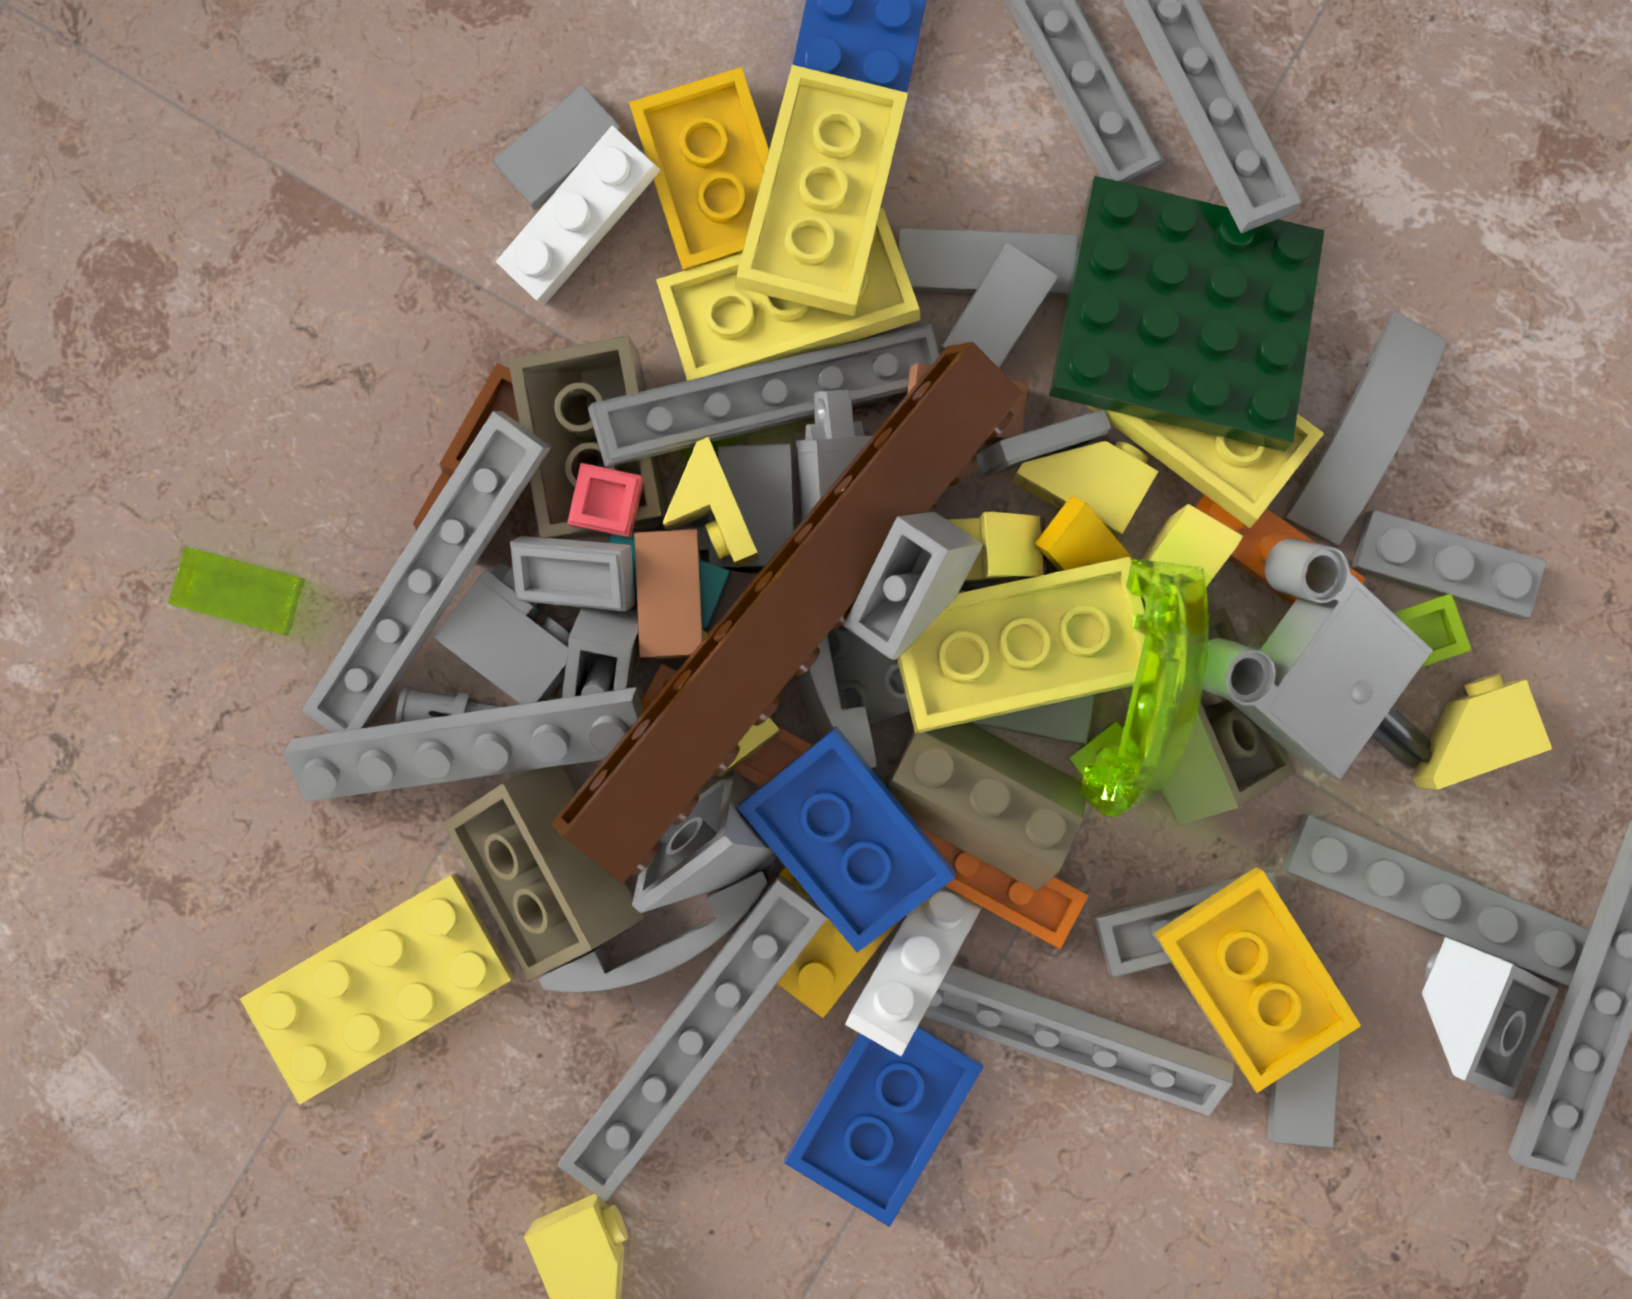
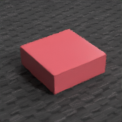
[567,463,644,539]

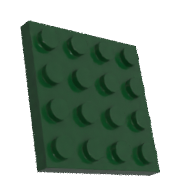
[1049,176,1324,452]

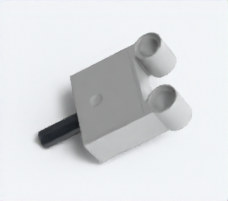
[1192,538,1433,780]

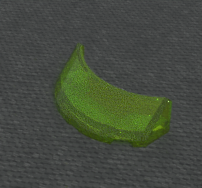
[1080,558,1209,817]

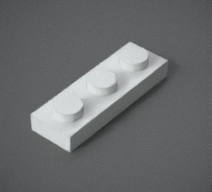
[496,125,661,305]
[845,886,982,1056]

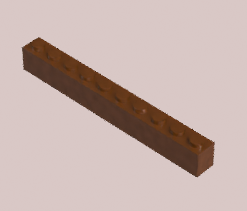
[550,342,1024,885]

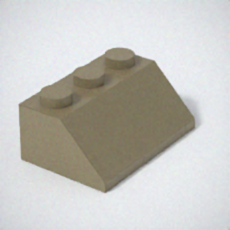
[508,335,668,539]
[1118,608,1296,826]
[885,722,1088,891]
[443,765,644,981]

